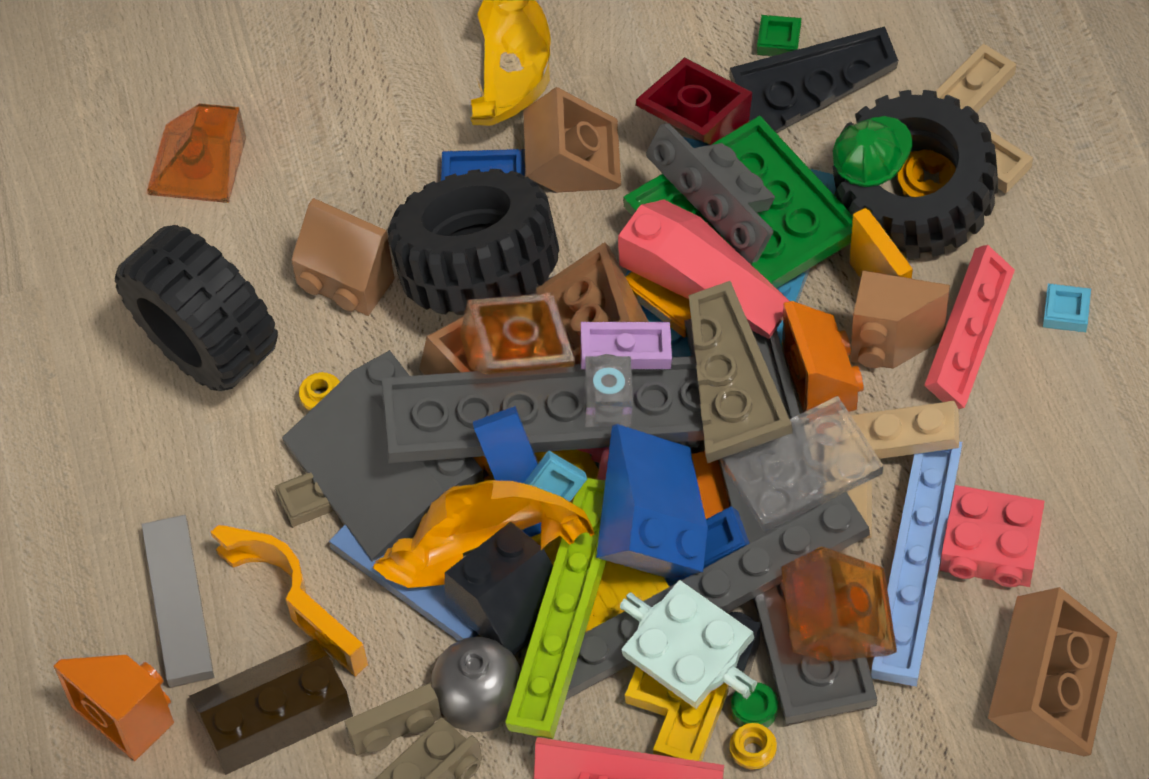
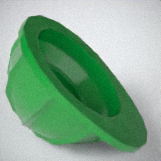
[832,116,912,187]

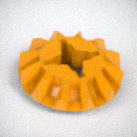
[898,149,956,197]

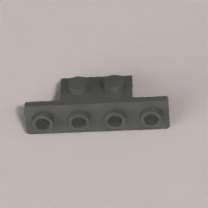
[646,123,775,263]

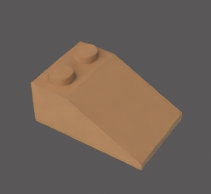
[536,242,649,366]

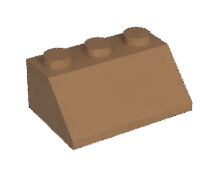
[988,587,1118,756]

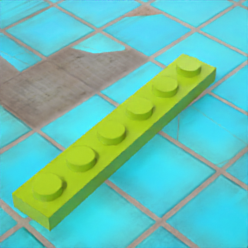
[505,478,606,739]

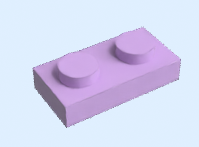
[580,322,672,369]

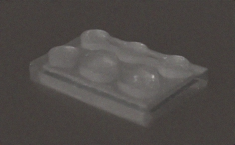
[720,396,884,533]

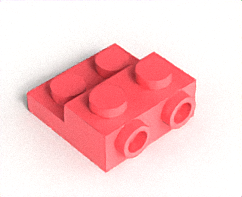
[940,485,1045,587]

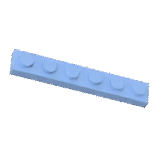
[871,441,962,687]

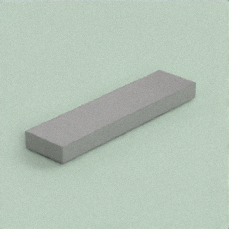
[142,515,215,687]

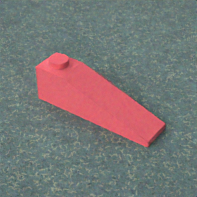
[618,199,789,339]

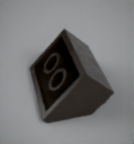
[189,639,353,775]

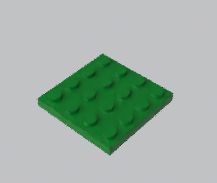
[623,116,853,289]

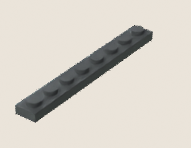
[565,492,870,700]

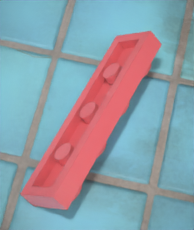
[924,245,1015,409]

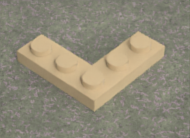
[936,43,1033,193]
[823,401,959,539]

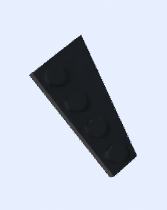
[729,26,899,133]

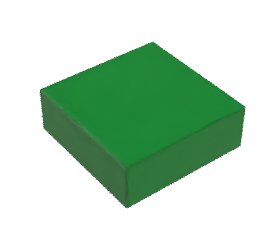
[757,15,802,56]

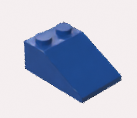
[596,424,708,579]

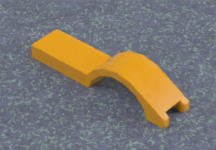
[211,525,368,676]

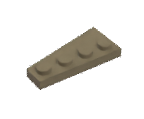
[689,281,793,463]

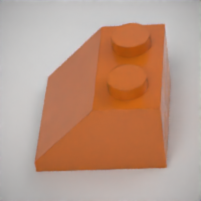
[782,301,864,422]
[54,654,174,761]

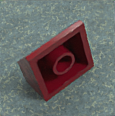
[635,57,752,145]

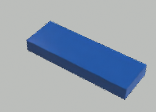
[473,406,541,537]

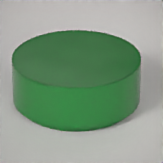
[731,682,778,728]

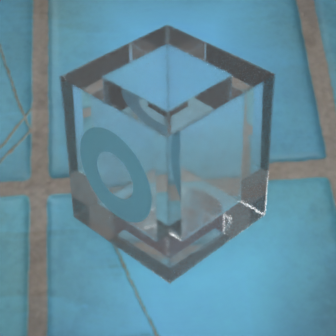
[584,354,633,427]

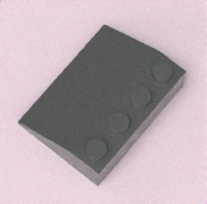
[282,350,484,562]

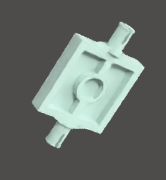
[620,580,757,709]

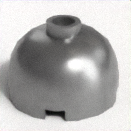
[431,637,521,733]

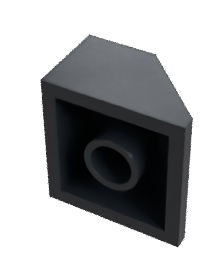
[445,522,553,655]

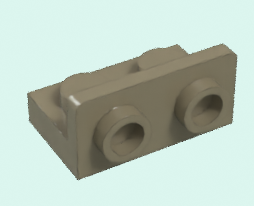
[375,717,482,779]

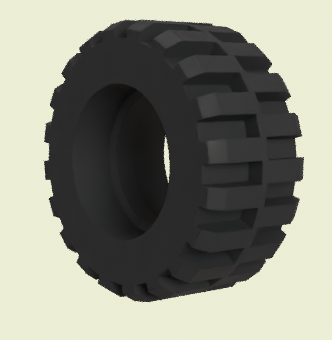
[832,90,998,259]
[388,169,560,316]
[114,225,278,391]

